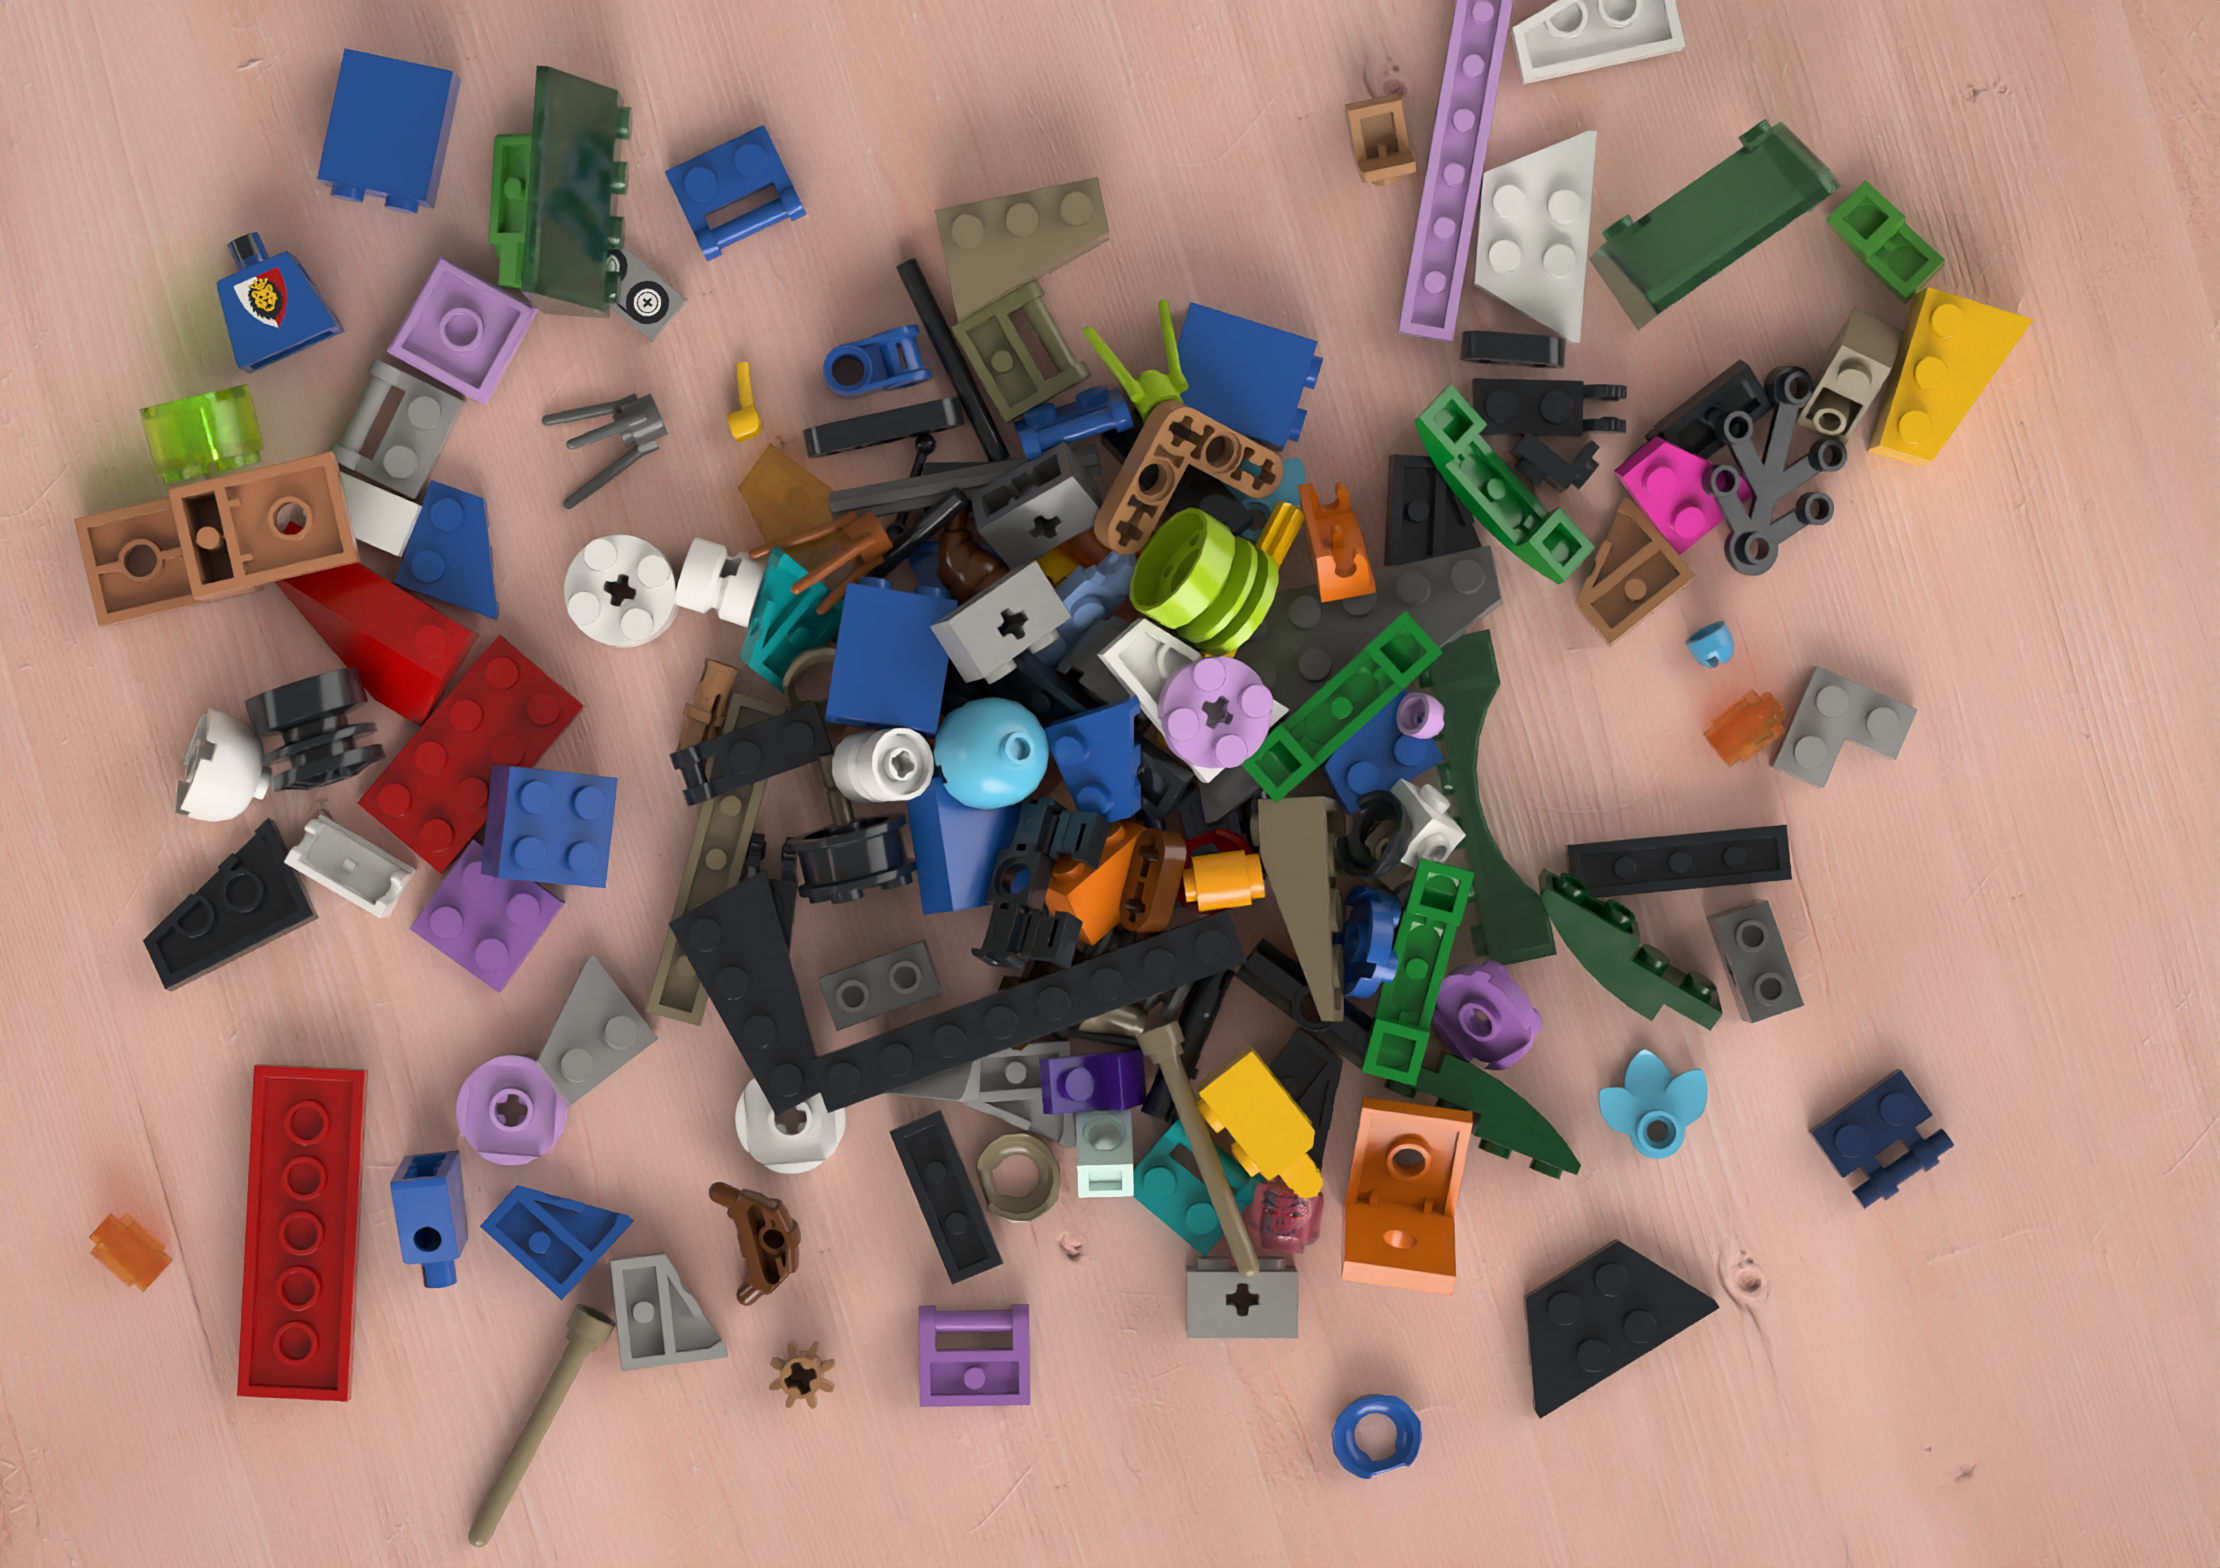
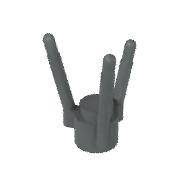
[541,393,668,509]

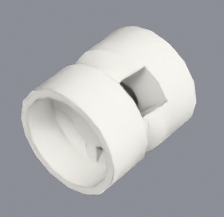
[676,537,768,628]
[832,728,934,803]

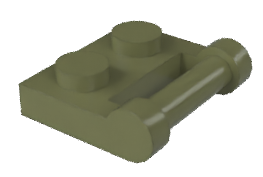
[951,280,1091,424]

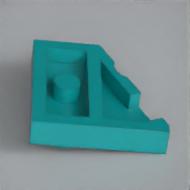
[739,546,844,695]

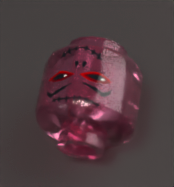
[1249,1174,1325,1253]

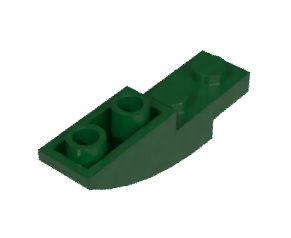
[1538,868,1723,1031]
[1383,1050,1581,1180]

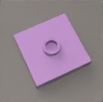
[387,255,539,406]

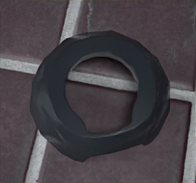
[1336,789,1412,878]

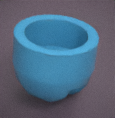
[1685,621,1734,668]

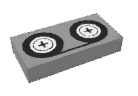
[567,228,688,342]

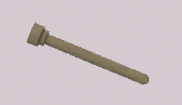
[1136,1020,1260,1278]
[468,1304,616,1548]

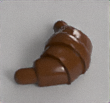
[936,508,1055,606]
[708,1181,801,1306]

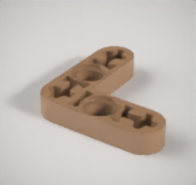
[1094,400,1283,555]

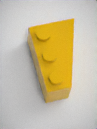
[1867,287,2034,467]

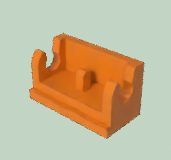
[1298,482,1376,603]

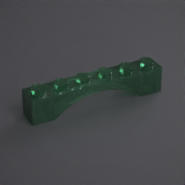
[1417,629,1557,966]

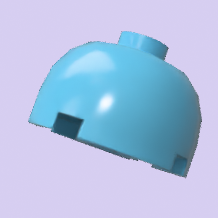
[934,697,1049,810]

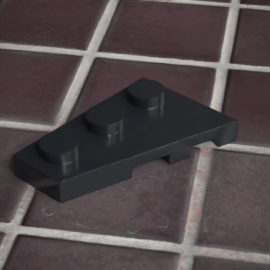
[143,818,319,992]

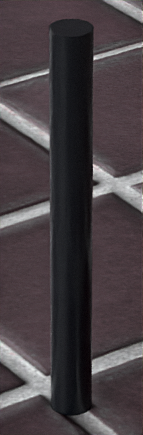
[896,258,1010,462]

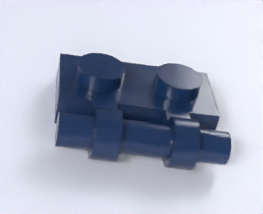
[1808,1069,1954,1209]

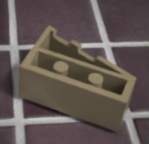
[935,177,1109,323]

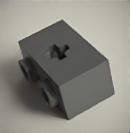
[970,441,1103,570]
[1707,899,1804,1023]
[818,939,943,1031]

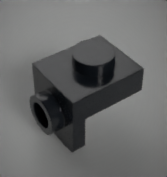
[1509,431,1600,493]

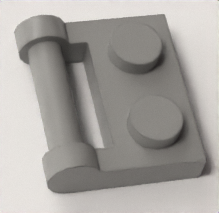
[329,358,466,501]

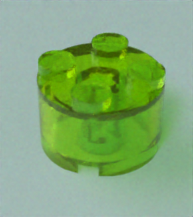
[139,384,265,484]

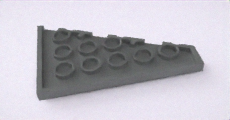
[1169,545,1503,827]

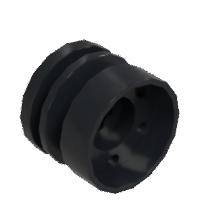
[245,667,386,792]

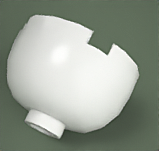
[173,709,272,822]

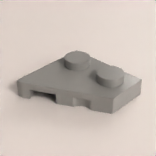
[535,955,658,1107]
[963,1040,1076,1148]

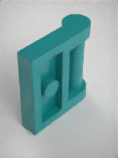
[1133,1115,1268,1257]

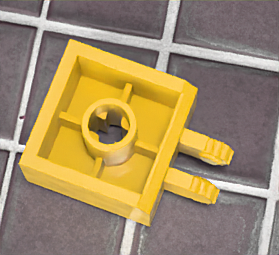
[1197,1044,1324,1200]

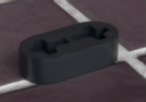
[1460,331,1566,369]

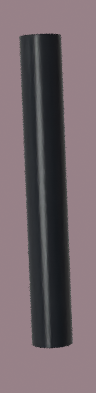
[842,487,969,601]

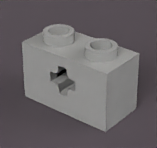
[930,560,1071,684]
[1186,1256,1298,1338]

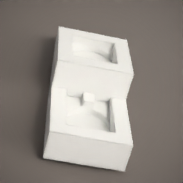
[302,471,423,557]

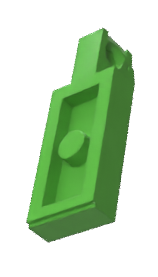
[488,133,552,289]

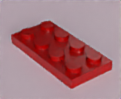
[357,635,586,874]

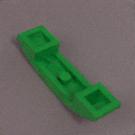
[1414,384,1595,584]
[1241,611,1443,804]
[1361,857,1475,1086]

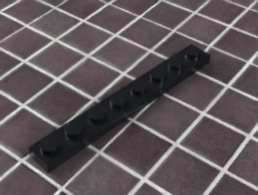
[809,909,1247,1113]

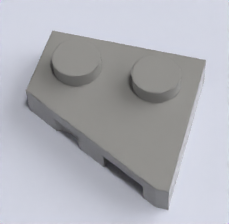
[609,1252,728,1371]

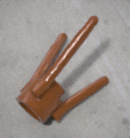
[749,510,894,615]

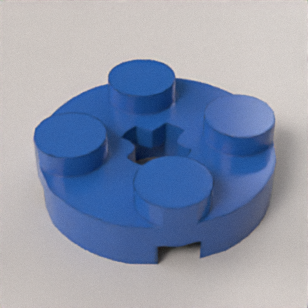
[1334,886,1401,999]

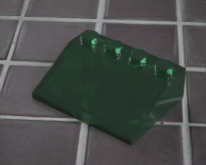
[521,65,633,318]

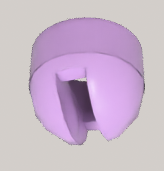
[1396,692,1445,739]

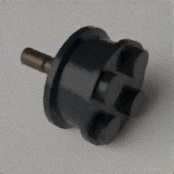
[787,753,917,905]

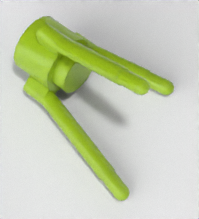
[1083,299,1189,425]

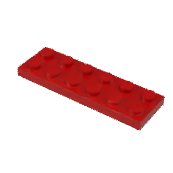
[237,1064,368,1402]

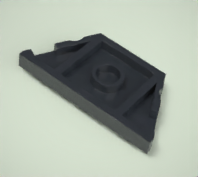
[1523,1239,1720,1419]

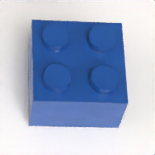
[481,764,618,888]

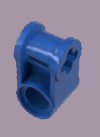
[823,324,932,399]

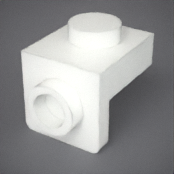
[1390,778,1466,869]

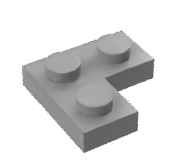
[1770,666,1918,788]

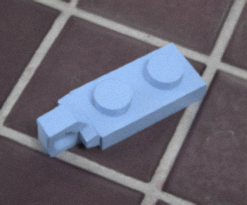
[1027,551,1137,669]

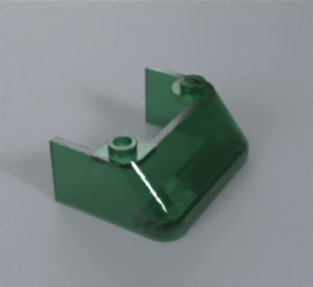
[1589,119,1842,331]

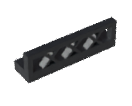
[985,649,1196,822]

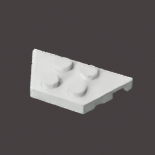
[1473,131,1597,344]

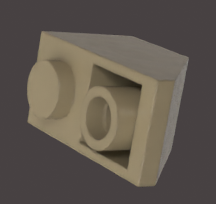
[1796,308,1903,446]

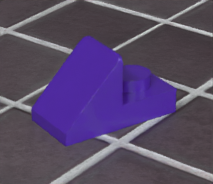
[1039,1048,1147,1115]

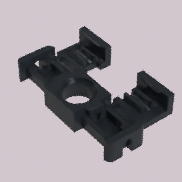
[971,795,1111,969]

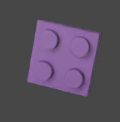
[409,839,565,993]

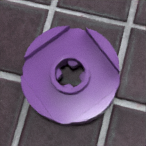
[1432,960,1543,1070]

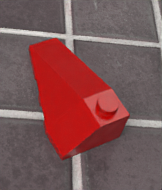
[275,520,480,727]

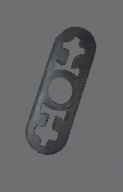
[803,397,964,459]

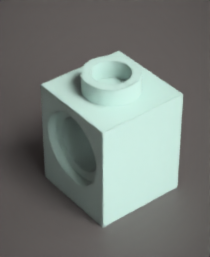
[1076,1109,1134,1198]

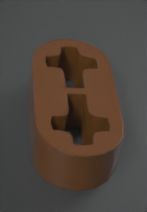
[1119,828,1187,934]

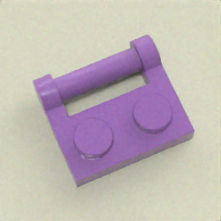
[919,1304,1030,1407]

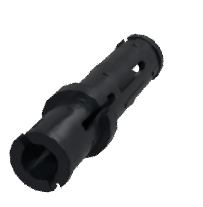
[1140,969,1236,1124]

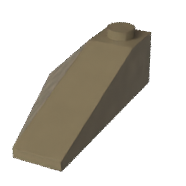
[1250,796,1347,1022]

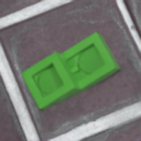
[1826,180,1945,304]

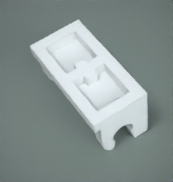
[284,814,417,918]

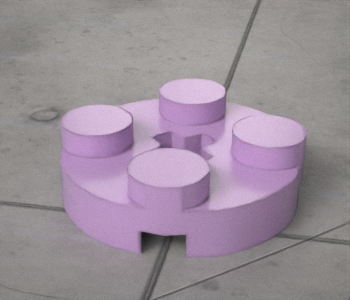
[1157,656,1273,769]
[456,1054,569,1166]

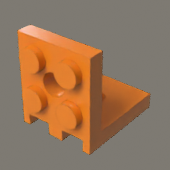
[1341,1096,1473,1295]

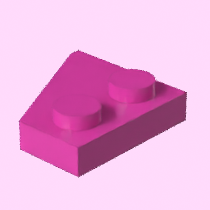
[1614,436,1752,555]

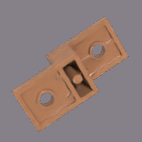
[74,451,361,627]

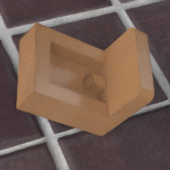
[1345,93,1417,186]

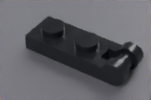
[669,701,834,806]

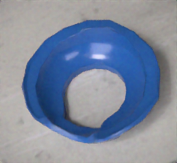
[1331,1394,1422,1479]

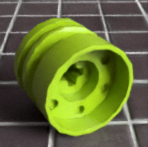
[1130,508,1279,656]

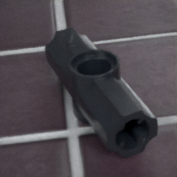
[1234,938,1373,1075]

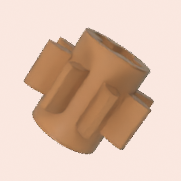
[769,1340,836,1409]

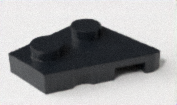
[1384,454,1482,566]
[1268,1026,1343,1173]

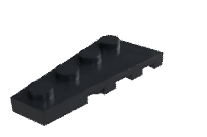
[668,869,820,1117]

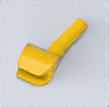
[726,362,762,443]

